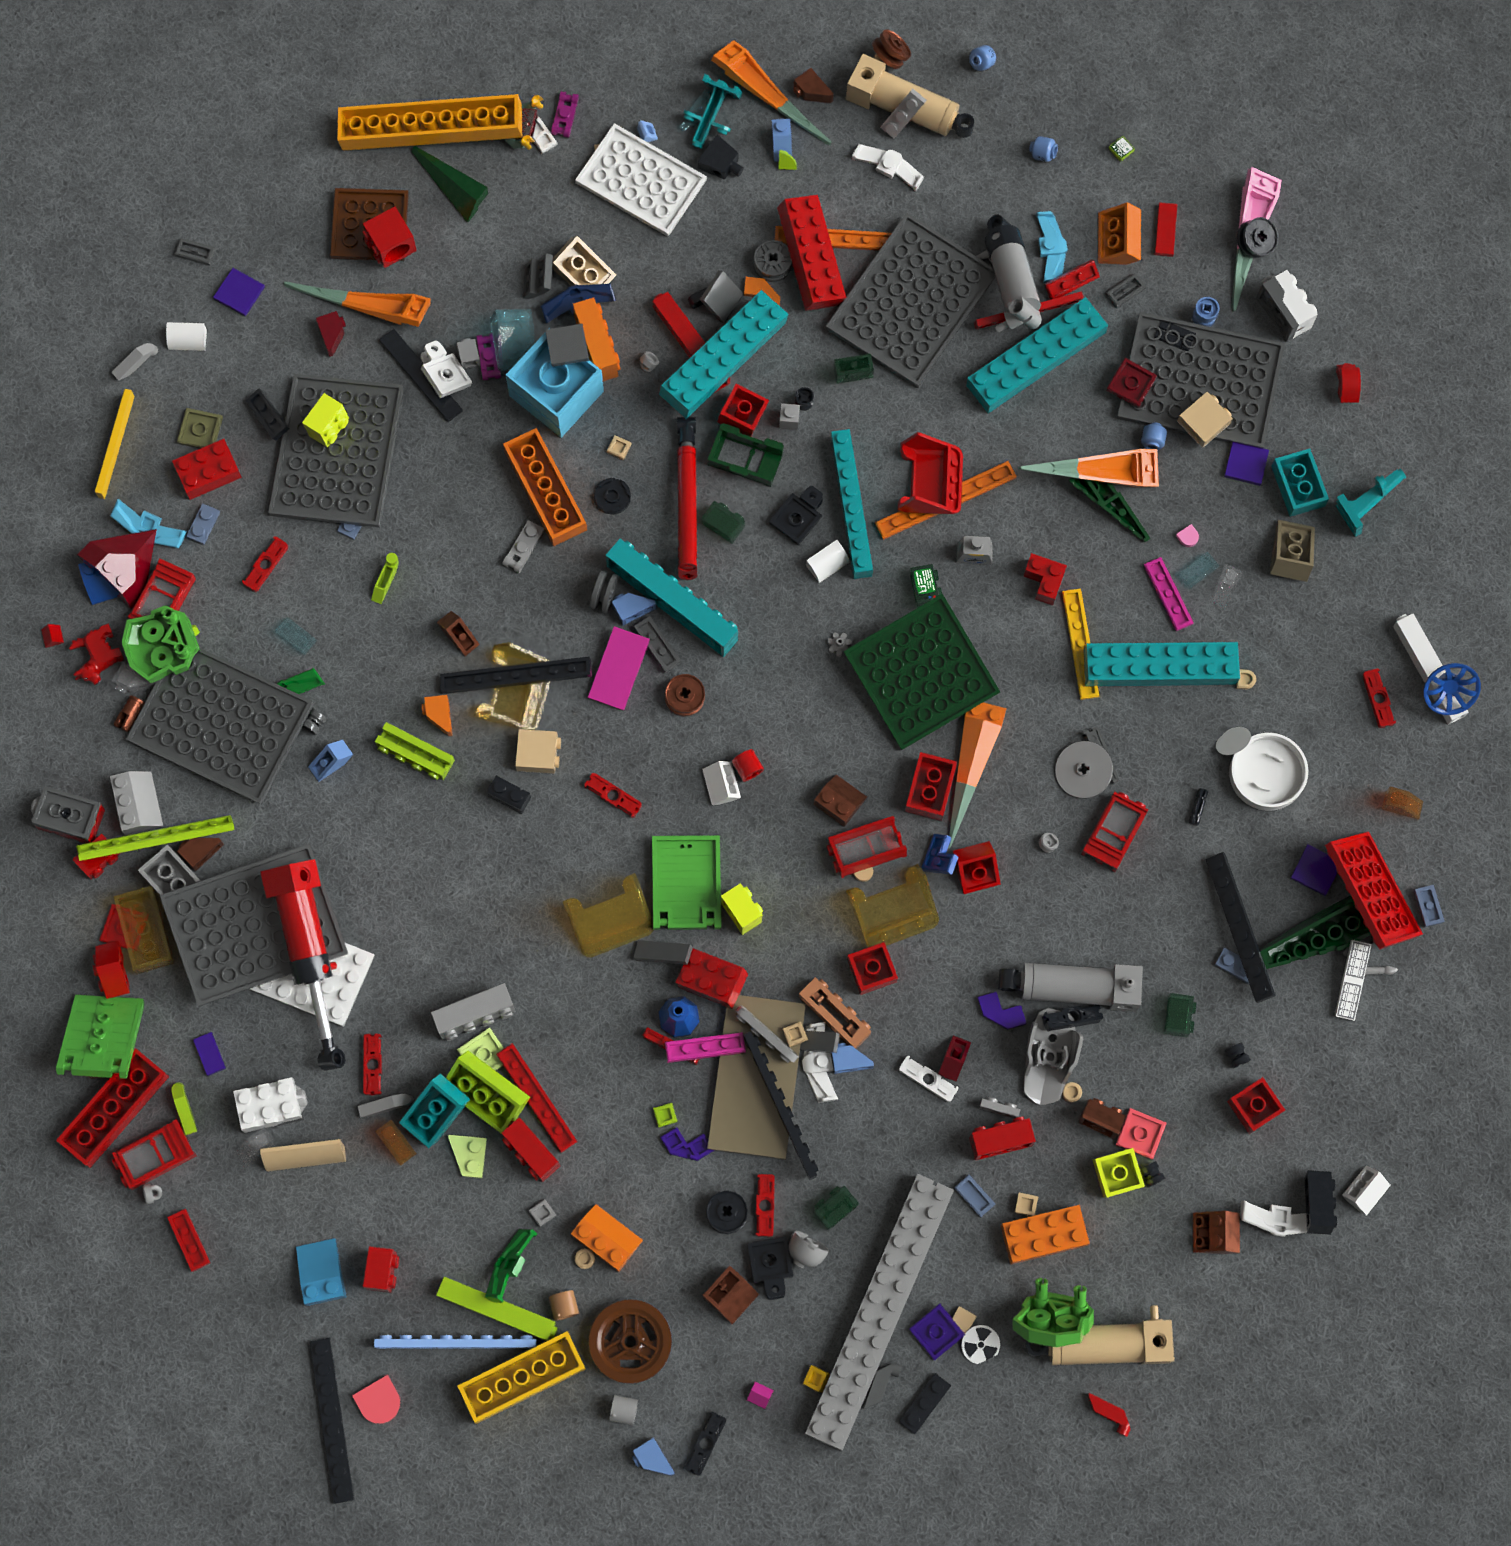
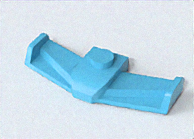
[1036,211,1068,283]
[110,499,187,548]

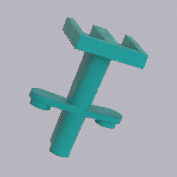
[683,74,743,149]
[1336,468,1406,537]

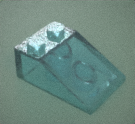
[490,309,534,370]

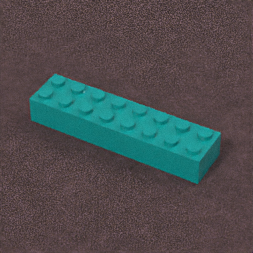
[659,290,789,419]
[966,297,1108,414]
[606,539,738,657]
[1083,642,1240,686]

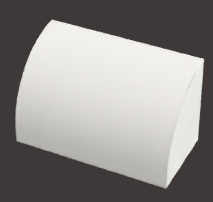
[166,322,207,351]
[806,540,850,583]
[702,761,741,805]
[1342,1165,1390,1215]

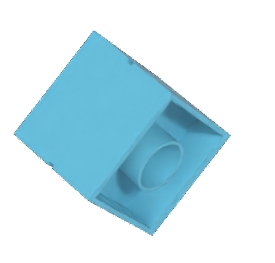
[506,328,604,438]

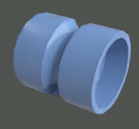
[1192,297,1219,327]

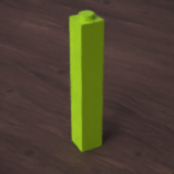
[436,1277,558,1341]

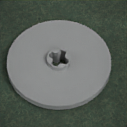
[1055,741,1113,798]

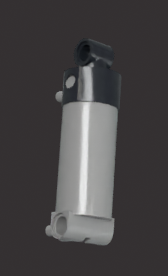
[976,214,1042,333]

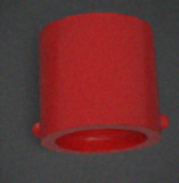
[732,749,764,782]

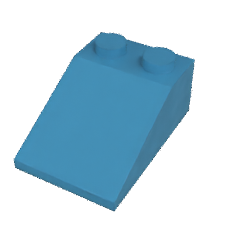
[296,1238,346,1306]

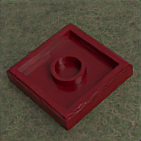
[1106,358,1157,408]

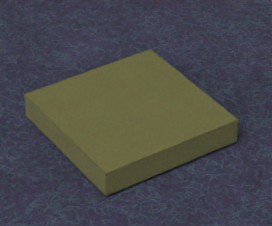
[177,408,223,448]

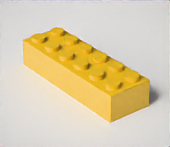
[458,1331,586,1424]

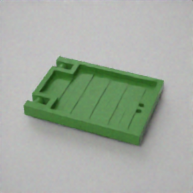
[652,836,721,930]
[56,995,144,1079]

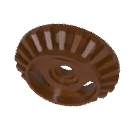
[589,1300,672,1384]

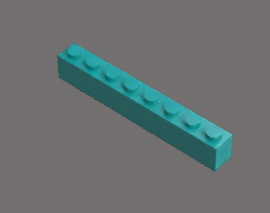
[831,429,873,579]

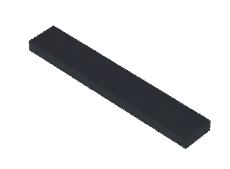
[379,329,463,422]

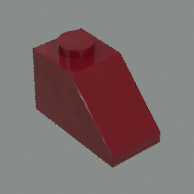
[316,311,346,357]
[938,1035,971,1082]

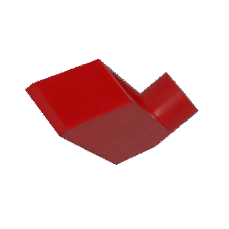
[1088,1393,1131,1437]

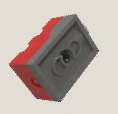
[31,786,105,844]

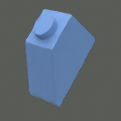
[772,119,792,162]
[612,593,656,625]
[308,740,353,782]
[831,1043,874,1074]
[632,1438,675,1476]

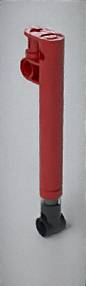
[677,417,697,580]

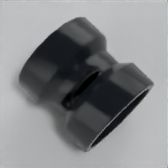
[795,387,814,411]
[1225,1042,1251,1069]
[1140,1161,1166,1188]

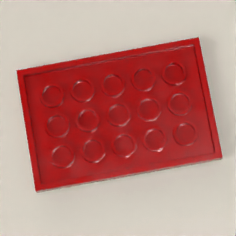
[1325,832,1423,950]

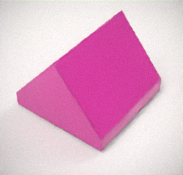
[747,1382,774,1409]

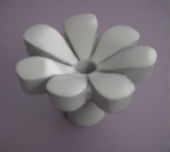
[827,633,852,657]

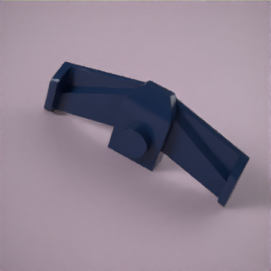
[541,283,616,324]

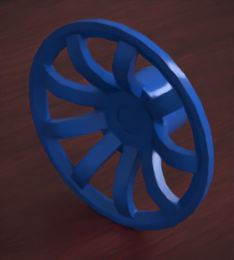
[1423,663,1481,715]

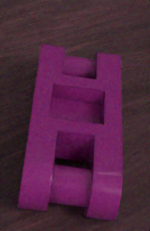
[551,91,579,138]
[477,333,501,381]

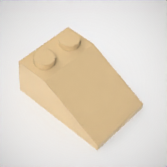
[552,236,616,286]

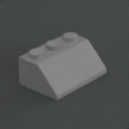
[110,771,163,836]

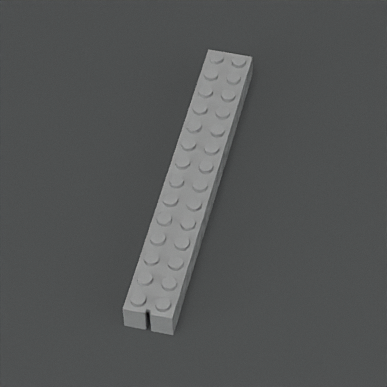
[805,1174,954,1451]

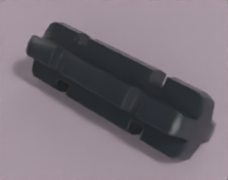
[1189,788,1208,826]

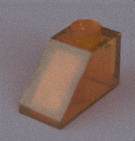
[1382,786,1423,820]
[375,1120,417,1165]

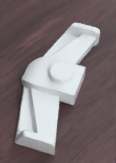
[852,144,924,191]
[802,1022,838,1103]
[1240,1201,1307,1237]

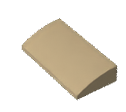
[260,1139,346,1171]

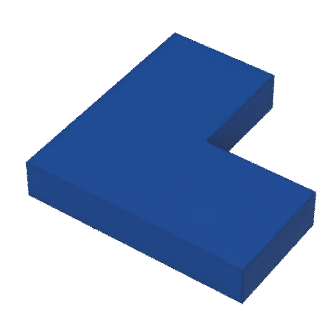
[921,834,959,875]

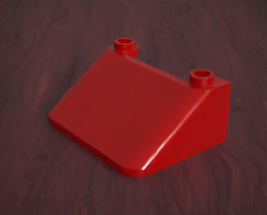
[898,432,963,514]

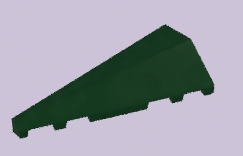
[411,146,488,222]
[1068,478,1151,542]

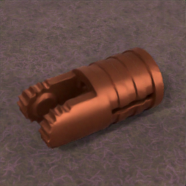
[114,695,145,732]

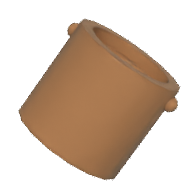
[548,1290,579,1321]

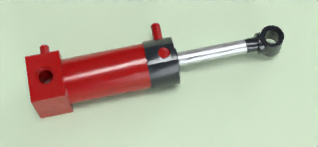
[260,859,346,1071]

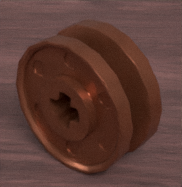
[872,29,911,69]
[665,674,705,717]

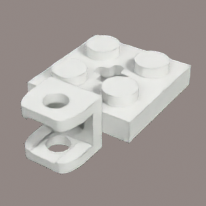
[420,341,472,398]

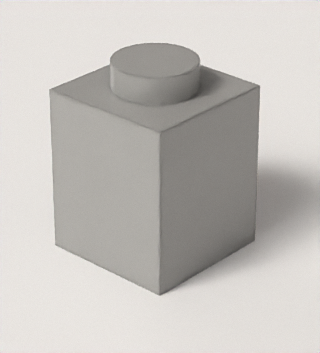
[457,338,481,369]
[779,403,800,430]

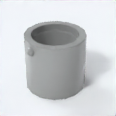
[609,1395,638,1425]

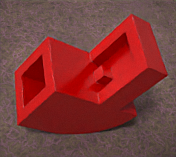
[1336,363,1361,403]

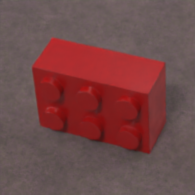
[172,439,242,500]
[905,752,957,821]
[675,948,748,1009]
[502,1117,561,1182]
[969,1117,1036,1161]

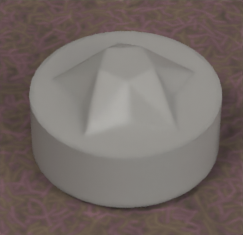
[1038,833,1059,853]

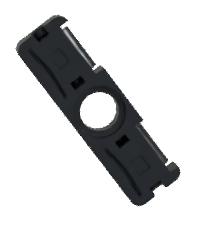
[1042,1004,1103,1031]
[685,1412,727,1476]

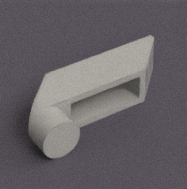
[111,343,158,380]
[358,1094,414,1118]

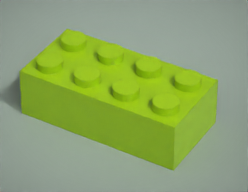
[446,1051,530,1134]

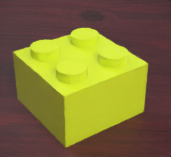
[302,393,349,448]
[721,883,763,935]
[1092,1148,1145,1198]

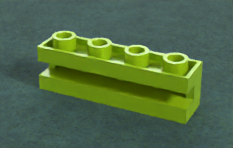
[375,722,455,780]

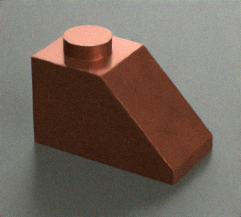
[793,68,834,103]
[437,611,480,656]
[177,838,224,871]

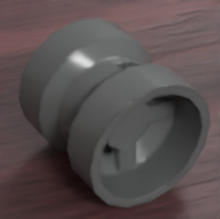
[303,708,327,735]

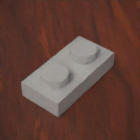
[979,1097,1021,1119]

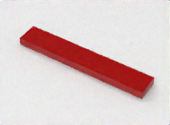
[974,291,1084,329]
[496,1043,578,1153]

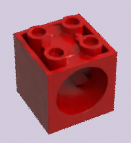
[362,207,417,268]

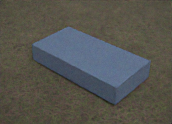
[954,1175,995,1218]

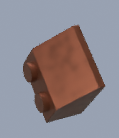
[814,775,867,827]
[1078,1098,1125,1139]

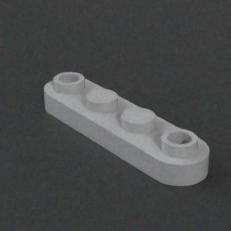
[735,1005,799,1063]

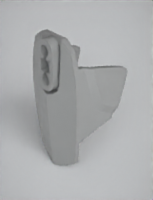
[1024,1008,1083,1105]

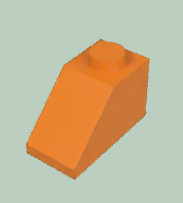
[422,695,453,736]

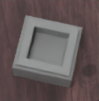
[529,1199,556,1227]

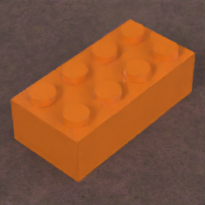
[573,297,621,382]
[1001,1205,1090,1265]

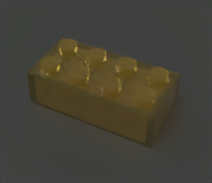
[113,886,175,975]

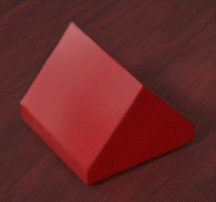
[41,624,64,648]

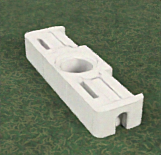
[899,1056,958,1102]

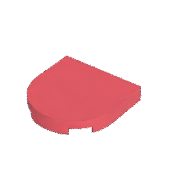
[353,1375,400,1424]

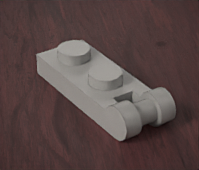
[502,520,545,573]

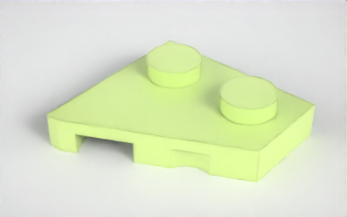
[448,1135,487,1178]

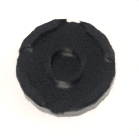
[594,478,631,515]

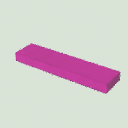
[1144,557,1194,631]
[665,1032,746,1063]

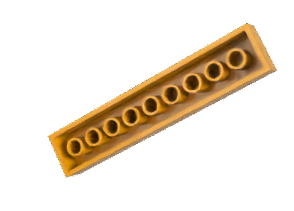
[338,94,522,151]

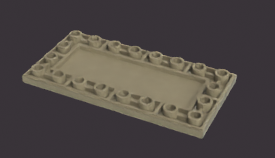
[707,995,806,1160]

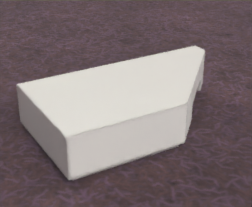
[532,117,557,154]

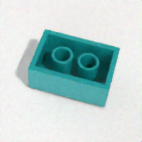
[1271,448,1329,517]
[399,1074,470,1148]

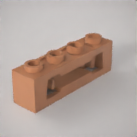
[798,977,871,1049]

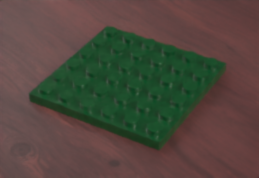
[844,593,1000,750]

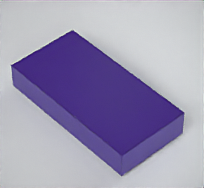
[193,1032,226,1076]

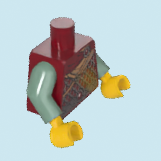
[504,95,543,150]

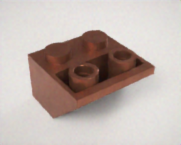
[1193,1211,1240,1254]
[703,1266,759,1325]

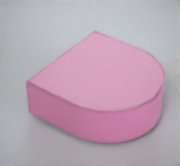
[1176,524,1199,547]

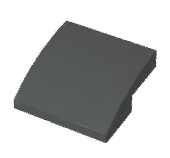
[523,253,553,299]

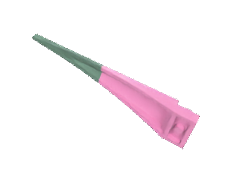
[1231,167,1282,312]

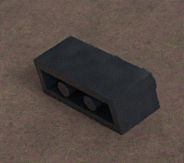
[1304,1170,1337,1235]

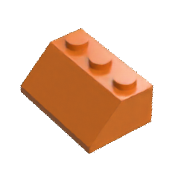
[1098,202,1141,265]
[571,1204,643,1272]

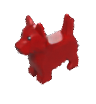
[69,624,124,685]

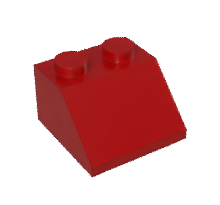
[953,841,1001,894]

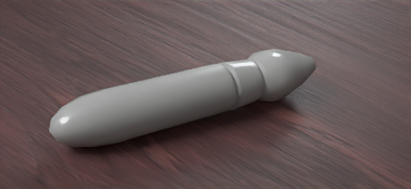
[1365,966,1398,975]

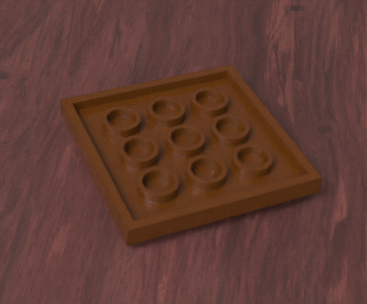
[330,188,409,261]

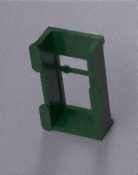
[707,423,784,487]

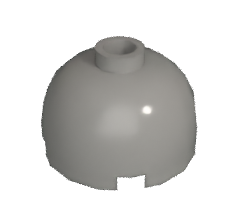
[788,1230,829,1268]

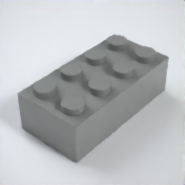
[138,844,200,895]
[431,983,515,1041]

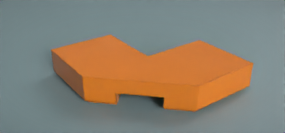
[744,277,780,306]

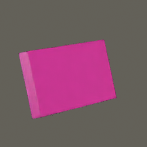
[588,626,650,711]

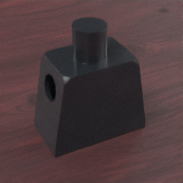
[698,135,744,180]

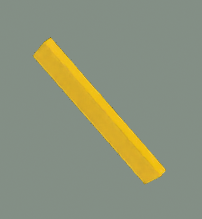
[95,389,135,499]
[1062,588,1100,700]

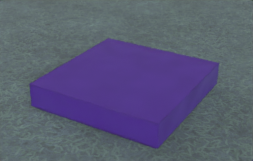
[213,268,265,317]
[1224,442,1269,486]
[1290,844,1337,896]
[909,1303,966,1361]

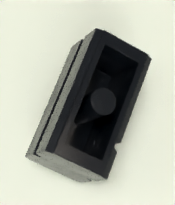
[1154,321,1196,351]
[487,775,531,814]

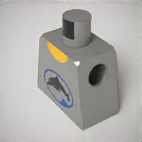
[956,536,993,564]

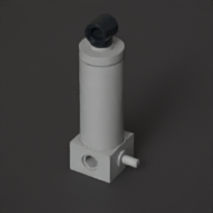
[998,963,1143,1012]

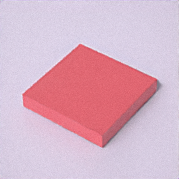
[1115,1108,1166,1160]

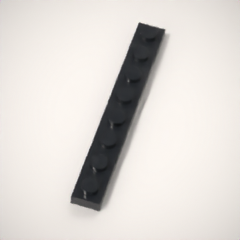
[440,656,592,694]
[1205,852,1276,1003]
[744,1031,819,1181]
[310,1338,355,1504]

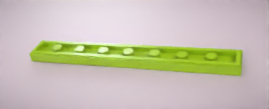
[76,815,235,861]

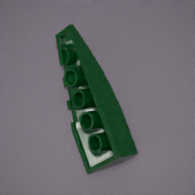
[1260,895,1371,969]

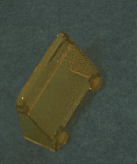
[474,642,551,730]
[846,864,939,947]
[562,873,654,958]

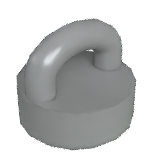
[640,351,659,372]
[142,1184,162,1204]

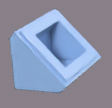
[637,121,657,142]

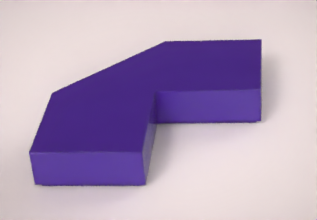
[978,992,1027,1030]
[660,1127,714,1161]

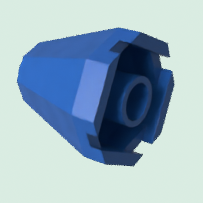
[659,996,700,1038]

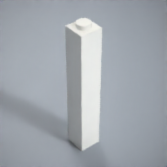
[1393,614,1468,725]

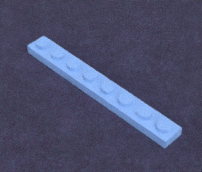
[374,1335,537,1349]

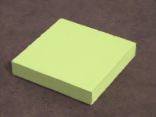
[457,1027,504,1071]

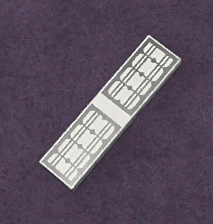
[1334,940,1372,1021]

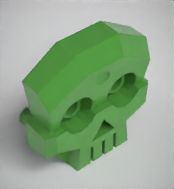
[122,605,200,683]
[1013,1278,1094,1348]

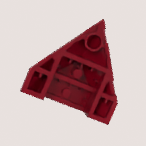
[77,529,157,609]

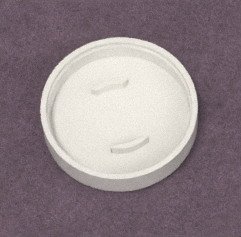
[1229,733,1308,811]

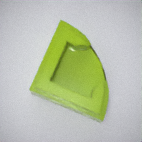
[779,150,797,170]

